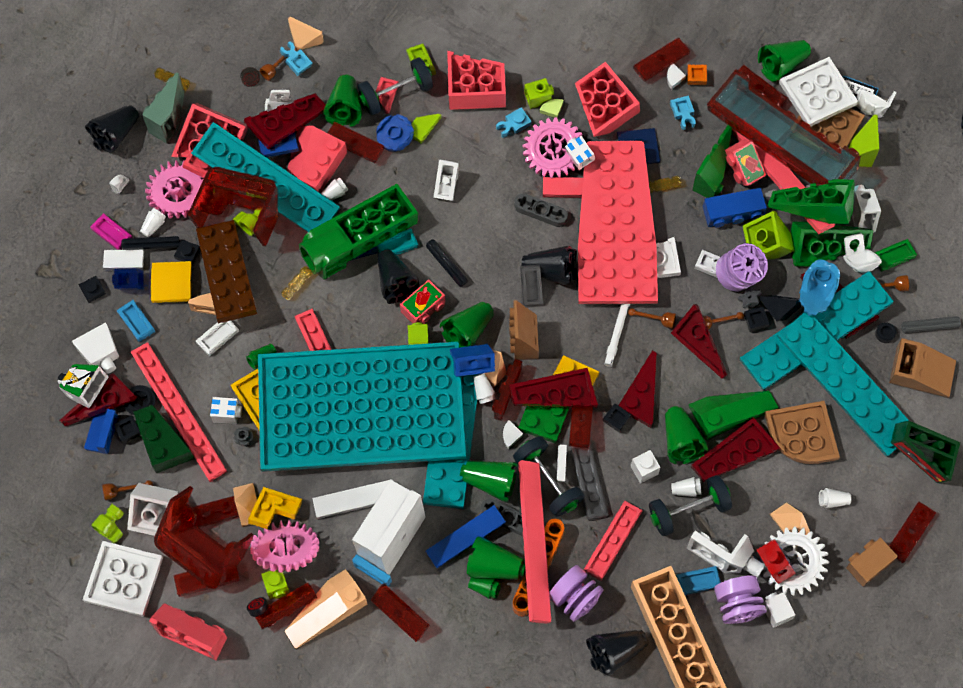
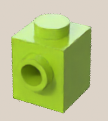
[524,78,554,109]
[261,570,290,599]

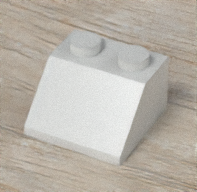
[127,483,178,538]

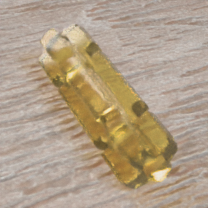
[154,68,190,90]
[649,176,681,193]
[281,266,312,300]

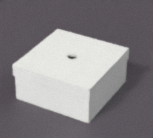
[352,480,426,575]

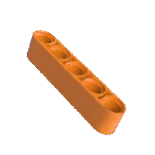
[512,519,564,617]

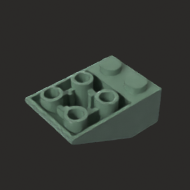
[143,72,185,143]

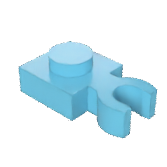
[280,41,312,76]
[670,95,696,130]
[496,107,532,138]

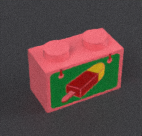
[725,139,766,186]
[400,279,445,324]

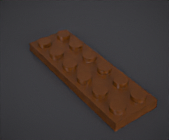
[196,220,257,324]

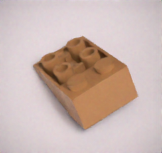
[509,300,539,360]
[889,338,956,398]

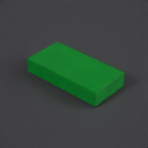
[875,239,917,272]

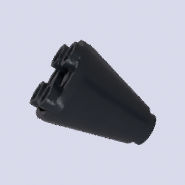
[85,105,139,153]
[521,246,577,285]
[378,249,420,304]
[586,630,648,676]

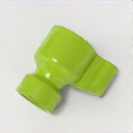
[232,205,270,236]
[91,504,124,544]

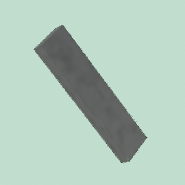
[569,439,608,521]

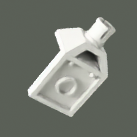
[687,531,765,578]

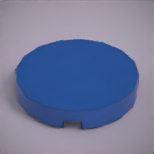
[376,114,414,152]

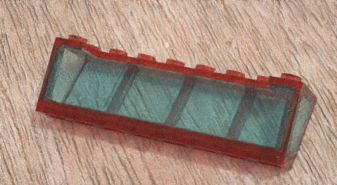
[707,69,861,186]

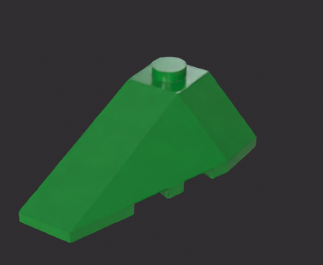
[692,122,733,198]
[768,179,855,224]
[791,221,874,266]
[688,391,779,440]

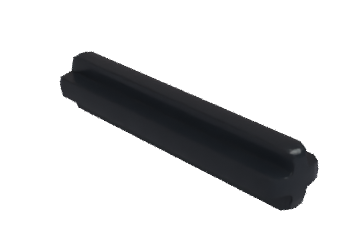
[121,236,180,250]
[426,239,468,287]

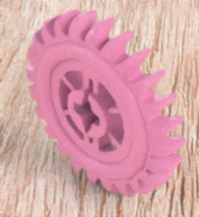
[523,117,582,178]
[145,160,209,219]
[250,520,319,573]

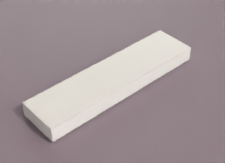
[312,479,393,519]

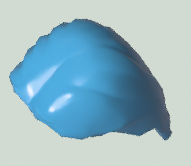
[799,259,840,316]

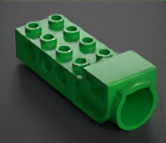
[299,184,418,280]

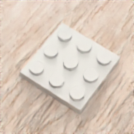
[779,57,858,128]
[83,541,163,617]

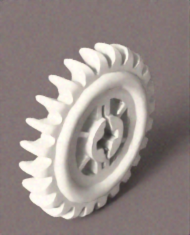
[759,527,829,596]

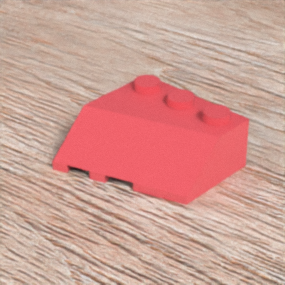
[447,51,506,110]
[575,62,640,137]
[287,126,347,193]
[149,603,227,660]

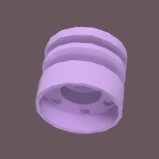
[716,243,768,292]
[549,565,604,622]
[714,575,767,624]

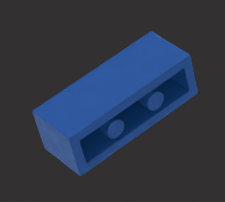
[703,188,767,228]

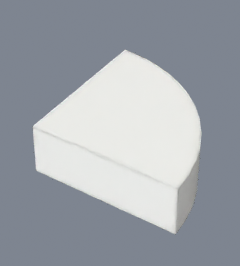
[667,63,686,89]
[109,174,129,194]
[503,420,523,449]

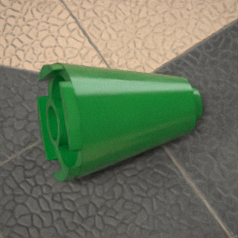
[758,40,811,82]
[324,74,362,127]
[440,302,494,348]
[665,406,708,464]
[460,461,518,503]
[467,536,526,580]

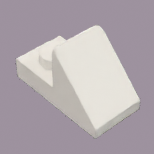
[434,159,459,201]

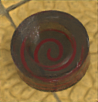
[240,67,260,87]

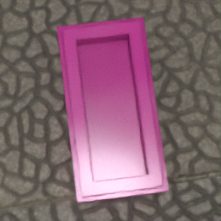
[90,213,132,250]

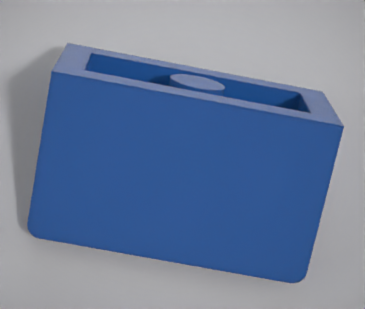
[450,344,495,377]
[84,409,119,454]

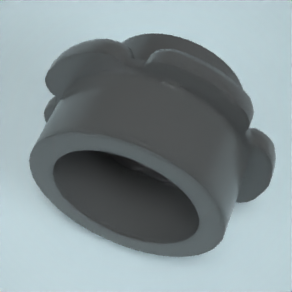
[233,427,253,446]

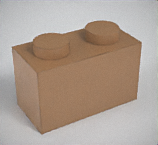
[846,537,898,587]

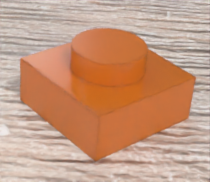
[687,64,707,85]

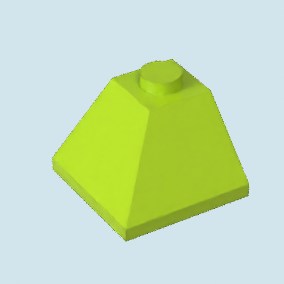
[845,115,879,167]
[743,211,794,260]

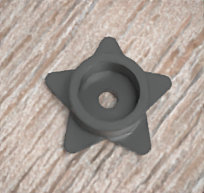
[738,287,762,309]

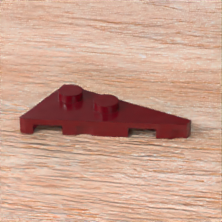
[671,304,728,379]
[618,350,657,428]
[60,373,137,427]

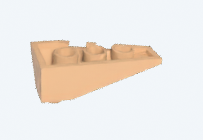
[285,569,368,649]

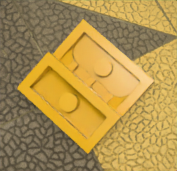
[151,261,192,303]

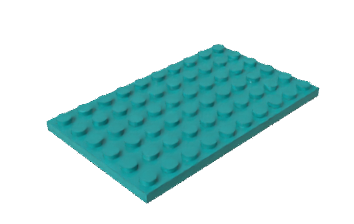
[258,342,466,472]

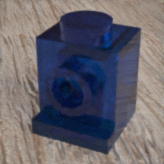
[112,268,144,290]

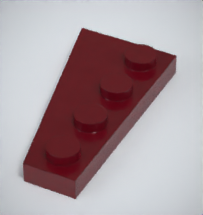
[244,93,325,149]
[509,367,598,407]
[691,418,780,482]

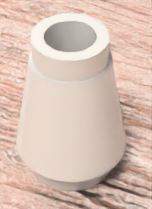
[320,178,348,201]
[139,208,166,238]
[473,373,496,404]
[671,477,702,497]
[819,488,851,509]

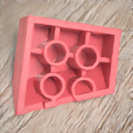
[171,103,249,158]

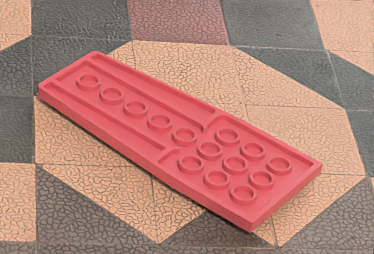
[578,141,658,304]

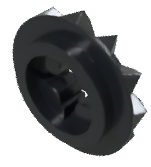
[124,385,156,415]

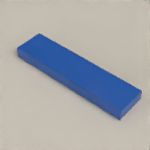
[426,505,506,569]

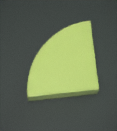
[539,99,564,118]

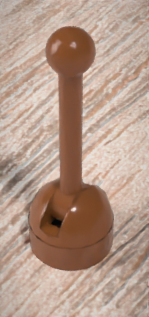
[259,47,297,81]
[880,275,909,291]
[628,308,676,329]
[703,312,744,330]
[102,480,153,501]

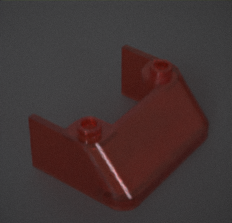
[187,167,278,246]
[154,486,254,589]

